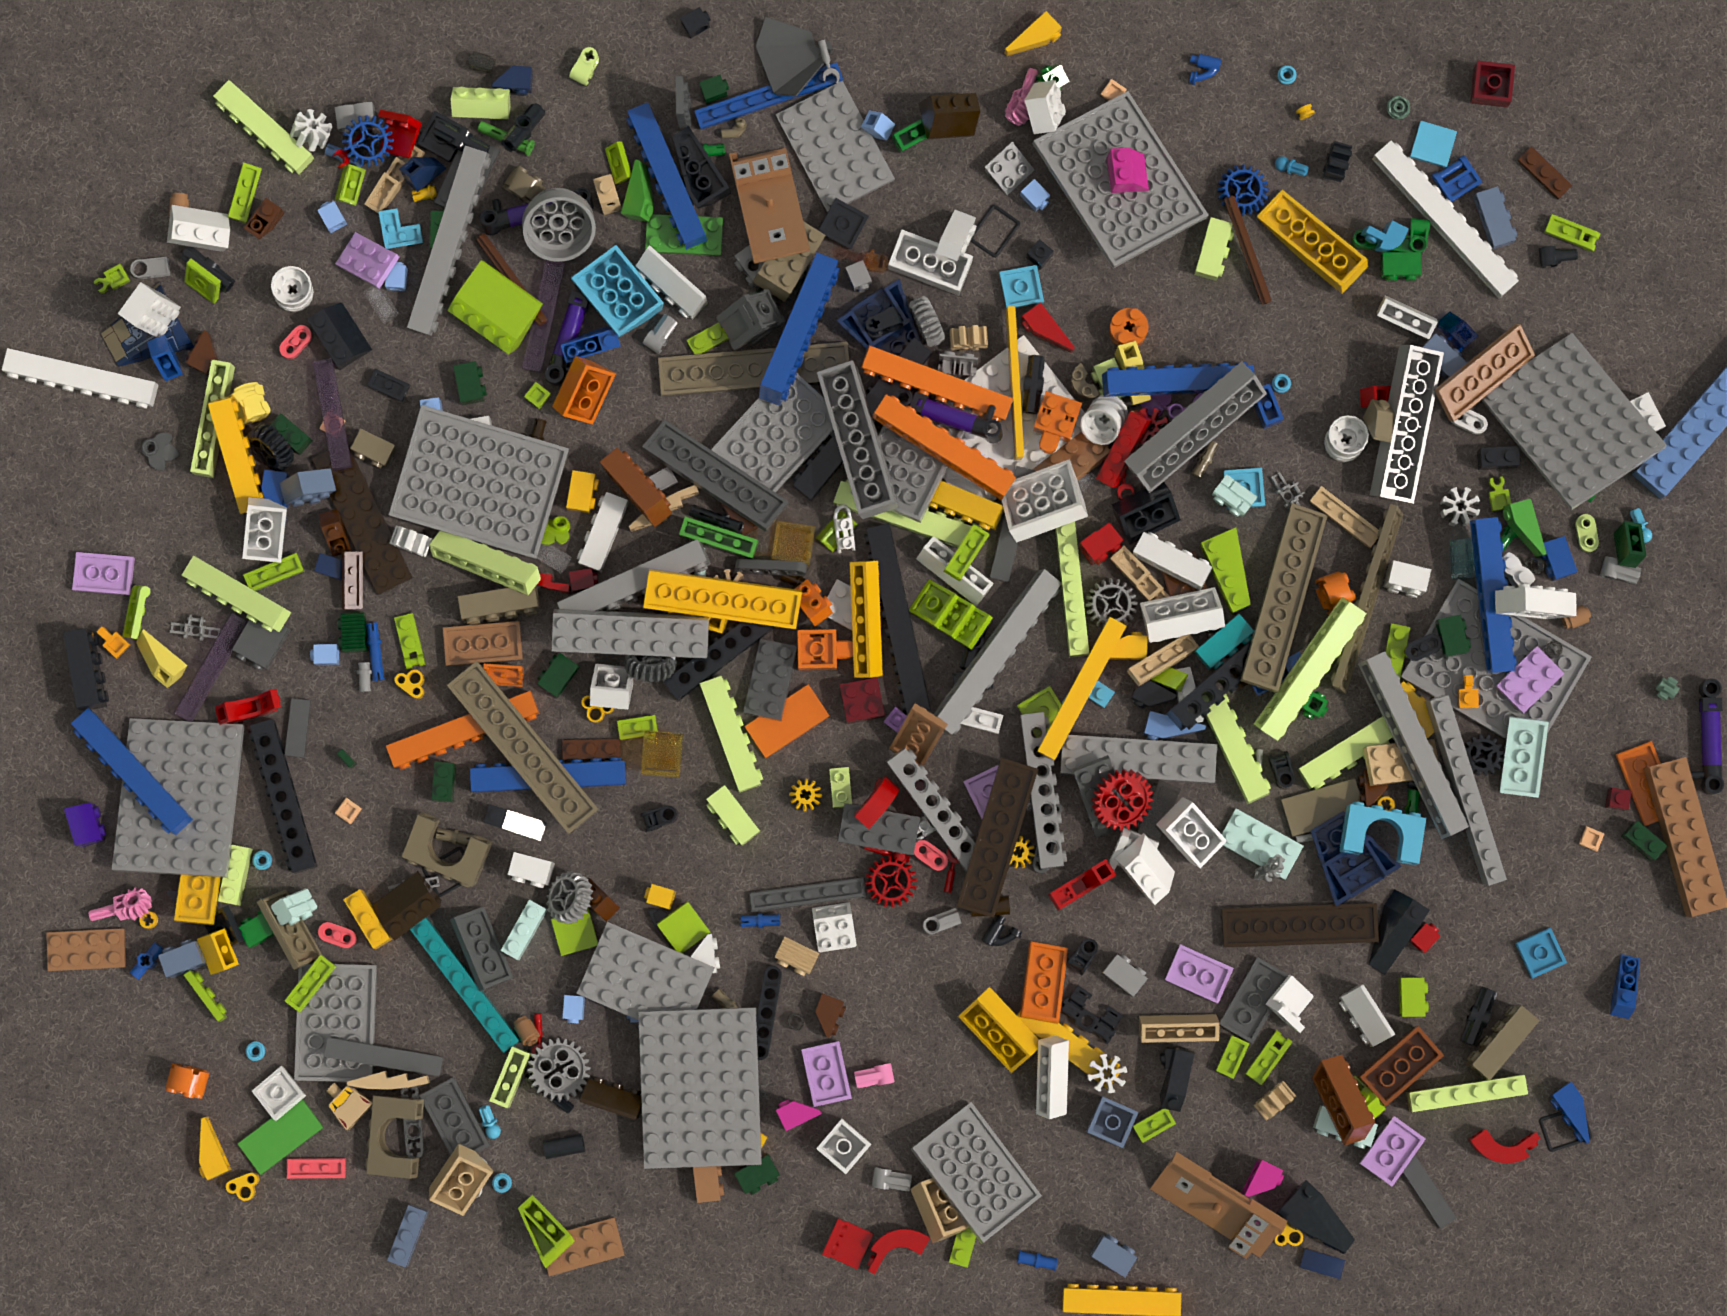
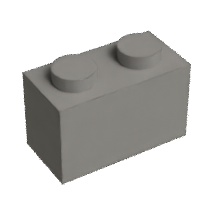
[1102,954,1148,997]

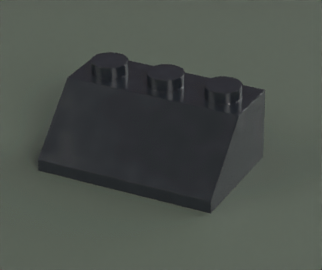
[307,303,372,370]
[1111,482,1181,545]

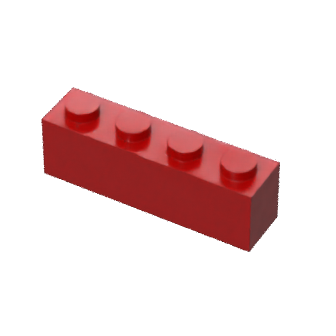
[1096,410,1153,488]

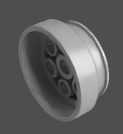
[522,188,596,262]

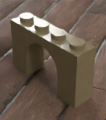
[402,812,493,887]
[365,1095,424,1179]

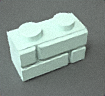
[1212,474,1257,517]
[271,889,317,926]

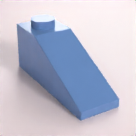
[1143,711,1206,741]

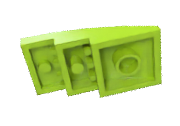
[909,579,993,650]

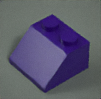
[64,803,107,847]

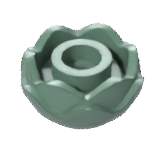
[1387,96,1410,119]

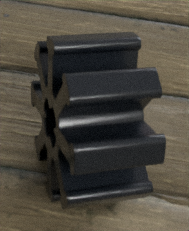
[1322,141,1352,182]

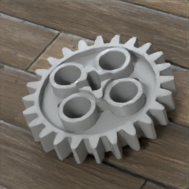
[527,1038,591,1102]

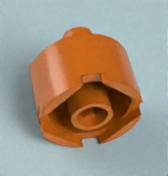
[1109,308,1148,346]
[1315,571,1356,615]
[165,1063,210,1099]

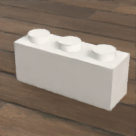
[936,210,977,261]
[1377,295,1438,339]

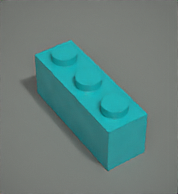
[1194,614,1254,670]

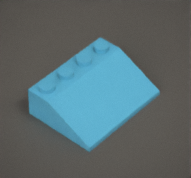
[571,245,664,337]

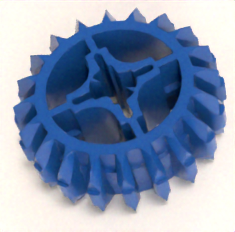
[342,115,394,167]
[1217,164,1269,216]

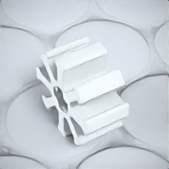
[290,109,332,151]
[1440,487,1480,526]
[389,526,432,557]
[1087,1054,1127,1093]

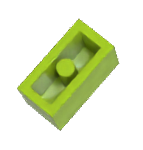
[1398,978,1429,1017]

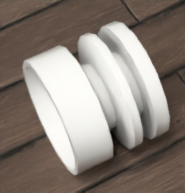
[271,266,314,312]
[1080,395,1129,445]
[1324,415,1369,462]

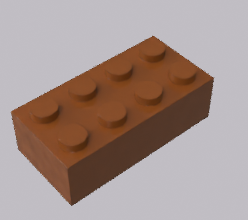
[600,448,672,528]
[1357,1026,1444,1107]
[1312,1055,1375,1146]

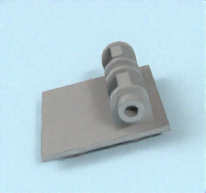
[984,142,1034,195]
[938,351,978,376]

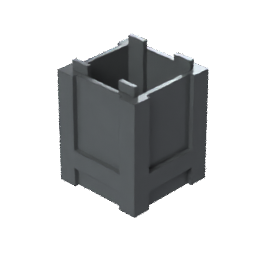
[716,289,786,350]

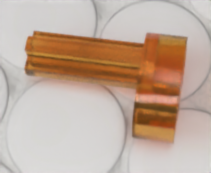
[863,250,889,273]

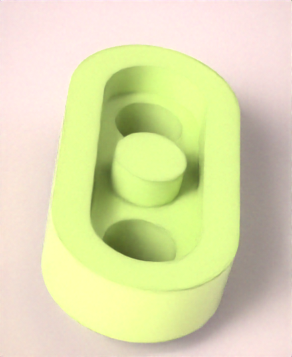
[1575,514,1599,553]

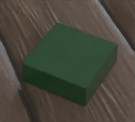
[337,749,357,768]

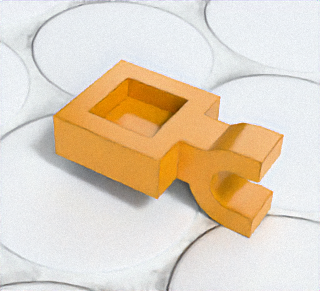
[97,626,130,659]
[1458,675,1479,708]

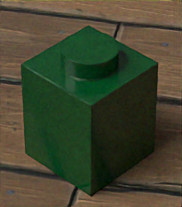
[699,75,729,104]

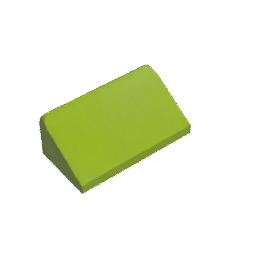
[335,164,366,206]
[816,510,858,553]
[1150,667,1188,692]

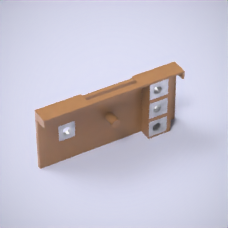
[729,148,810,264]
[1150,1152,1287,1259]

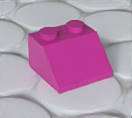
[1106,148,1149,193]
[776,1099,822,1131]
[1241,1158,1284,1197]

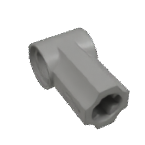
[643,314,678,354]
[1600,556,1641,584]
[922,908,961,935]
[872,1167,912,1191]

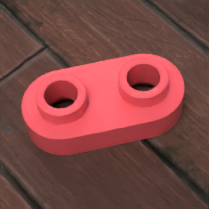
[280,325,312,359]
[914,840,948,871]
[318,922,357,948]

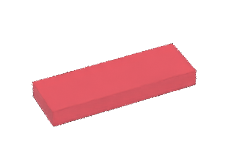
[287,1158,346,1179]

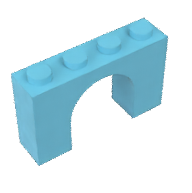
[1340,802,1426,866]

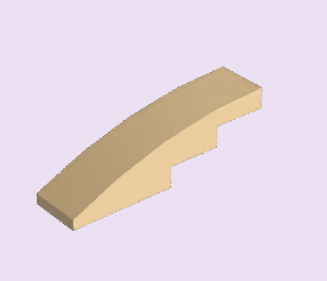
[365,145,425,214]
[629,485,699,532]
[1110,546,1169,601]
[347,1071,430,1089]

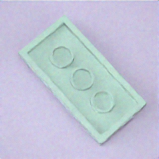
[1500,716,1549,798]
[1221,809,1304,880]

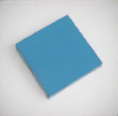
[1515,928,1567,979]

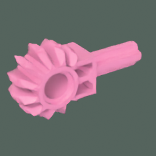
[1004,68,1038,126]
[88,887,152,921]

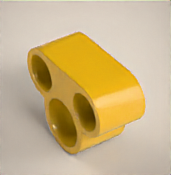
[395,670,425,699]
[581,695,614,723]
[226,1172,260,1201]
[1274,1224,1303,1246]

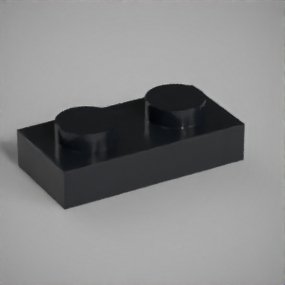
[367,369,411,402]

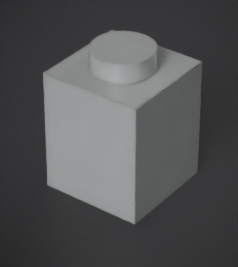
[845,260,872,292]

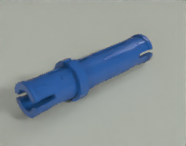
[366,623,385,681]

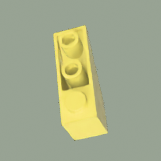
[1114,341,1151,405]
[136,629,187,688]

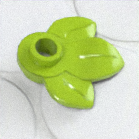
[541,516,570,545]

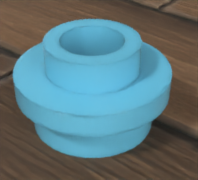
[1277,66,1297,85]
[1272,374,1291,393]
[253,851,272,870]
[246,1041,265,1061]
[492,1173,512,1193]

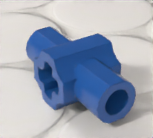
[130,942,164,980]

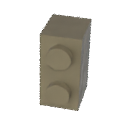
[350,429,397,469]

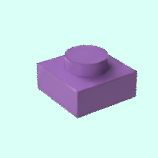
[884,706,907,733]

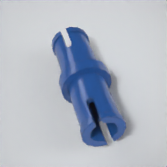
[741,913,780,928]
[1017,1250,1058,1271]

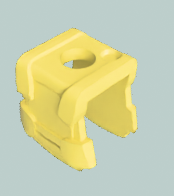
[229,382,270,425]

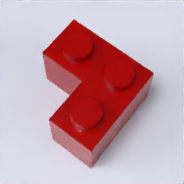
[1078,522,1123,565]

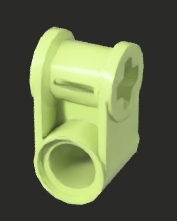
[569,47,599,86]

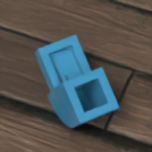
[1361,220,1409,252]

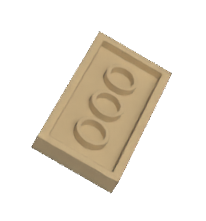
[1363,739,1438,786]

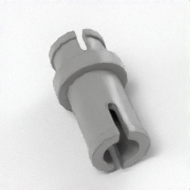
[357,662,372,692]

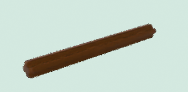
[1224,196,1271,305]
[476,234,547,326]

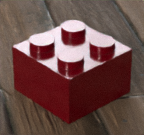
[1470,61,1515,108]
[840,677,885,724]

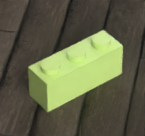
[451,87,511,119]
[1194,217,1235,281]
[706,785,760,846]
[218,845,253,906]
[489,1046,532,1108]

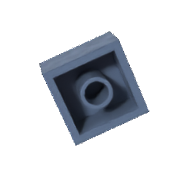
[279,468,336,507]
[158,939,207,978]
[1086,1096,1138,1148]
[1090,1233,1137,1277]

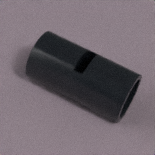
[543,1133,585,1159]

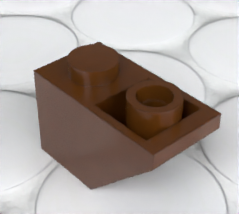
[244,198,284,240]
[186,330,218,376]
[319,509,351,556]
[1359,769,1388,808]
[588,878,620,922]
[815,993,846,1038]

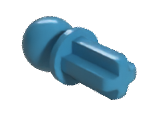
[1275,156,1309,176]

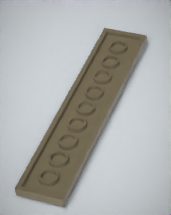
[658,342,849,396]
[1240,503,1328,693]
[1331,504,1403,694]
[447,661,599,834]

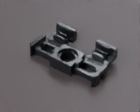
[1060,985,1123,1044]

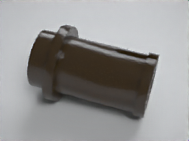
[529,418,547,441]
[780,575,806,588]

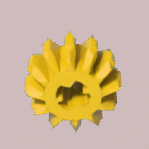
[789,779,822,812]
[1010,836,1035,869]

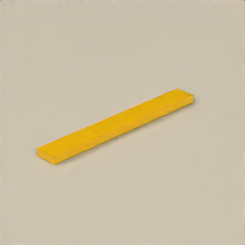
[1005,306,1024,460]
[1037,617,1126,761]

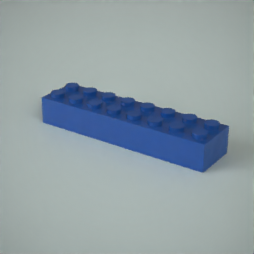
[759,252,840,406]

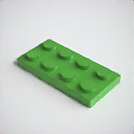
[645,214,723,256]

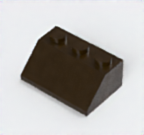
[918,93,980,139]
[372,871,442,941]
[580,1076,642,1120]

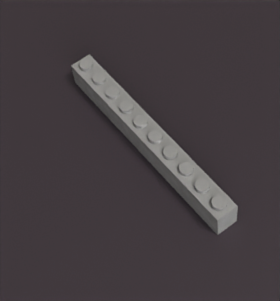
[407,146,491,336]
[933,569,1062,735]
[1358,652,1469,839]
[1425,695,1507,886]

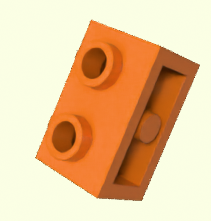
[795,579,833,626]

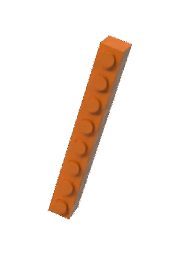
[860,346,1013,422]
[872,394,1016,500]
[386,691,540,770]

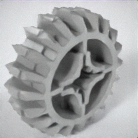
[909,296,945,347]
[1085,578,1137,628]
[546,871,593,924]

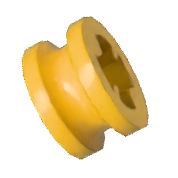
[1296,104,1315,120]
[1377,796,1395,811]
[139,911,158,929]

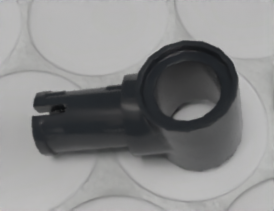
[1539,246,1578,268]

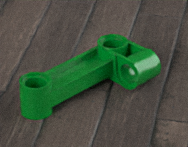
[1351,218,1430,254]

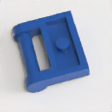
[1431,155,1482,202]

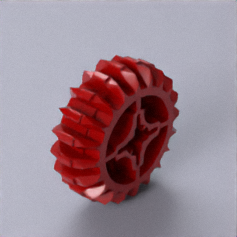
[865,856,917,908]

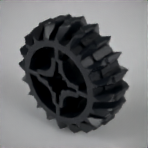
[248,423,294,471]

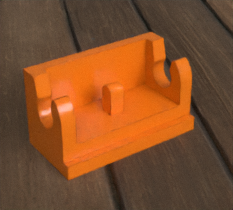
[483,664,524,687]

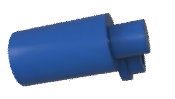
[1189,54,1222,85]

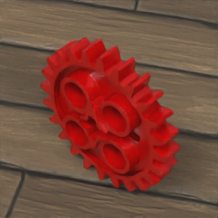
[1092,769,1154,831]

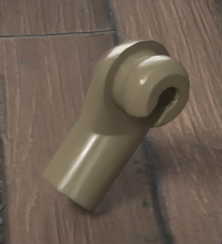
[721,118,747,139]

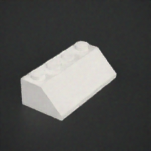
[636,245,708,320]
[1140,587,1225,643]

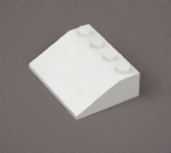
[1002,459,1088,543]

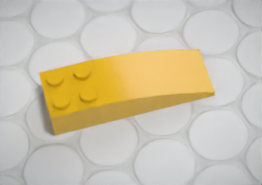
[1257,190,1368,294]

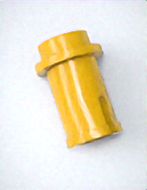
[412,185,437,202]

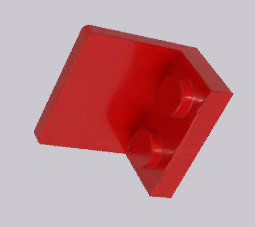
[378,109,422,158]
[822,1217,873,1269]

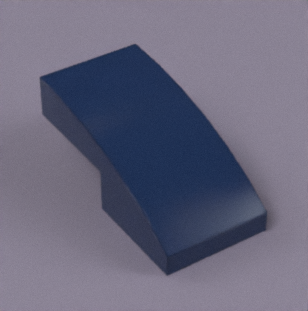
[314,553,342,581]
[1300,1249,1346,1279]

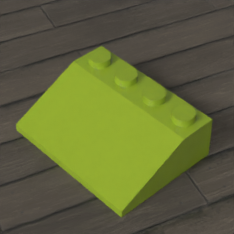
[447,260,543,355]

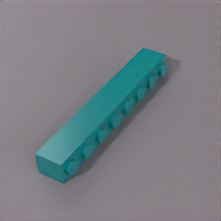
[410,918,520,1053]

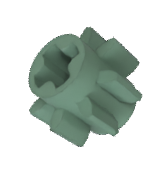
[1655,676,1680,700]

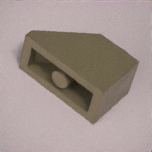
[1363,399,1394,443]

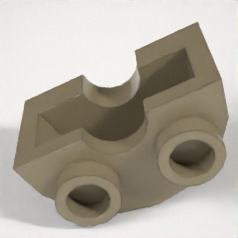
[502,165,545,204]
[1071,363,1100,402]

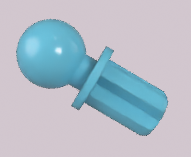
[1630,508,1652,543]
[479,1105,501,1139]

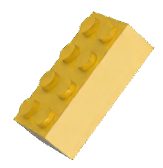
[958,987,1039,1073]

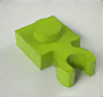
[94,264,130,294]
[1488,476,1511,512]

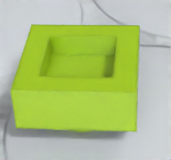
[524,382,551,409]

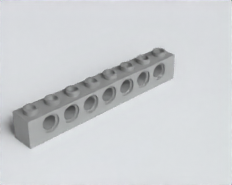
[1020,712,1067,869]
[885,747,975,872]

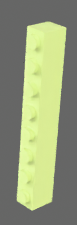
[833,480,983,555]
[1055,521,1089,658]
[1254,597,1367,741]

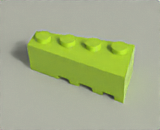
[1199,527,1251,615]

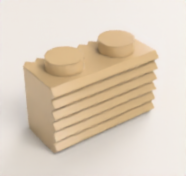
[775,937,820,976]

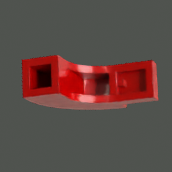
[215,689,281,725]
[854,776,900,829]
[1048,859,1116,911]
[1468,1128,1541,1163]
[867,1228,930,1275]

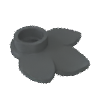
[141,433,179,471]

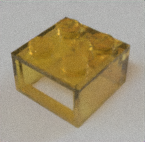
[771,521,815,567]
[641,730,684,778]

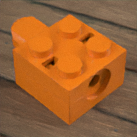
[1033,391,1082,454]
[798,629,853,671]

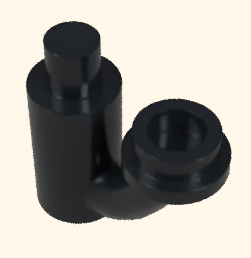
[981,915,1022,947]

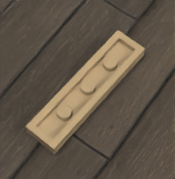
[1309,486,1379,549]
[1127,634,1199,687]

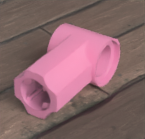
[854,1063,895,1088]

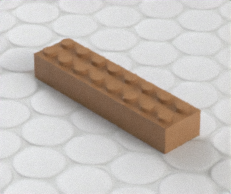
[1643,757,1727,917]

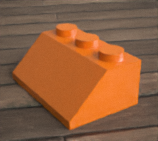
[552,356,616,425]

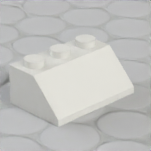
[167,205,230,252]
[242,497,287,563]
[1115,833,1175,905]
[1339,985,1395,1047]

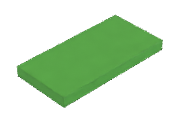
[238,1099,324,1175]

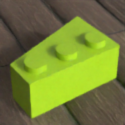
[518,1195,575,1268]

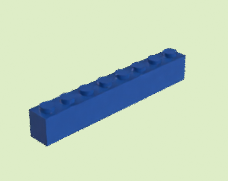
[626,102,707,250]
[1102,362,1254,397]
[1470,517,1517,673]
[71,708,193,835]
[470,757,627,793]

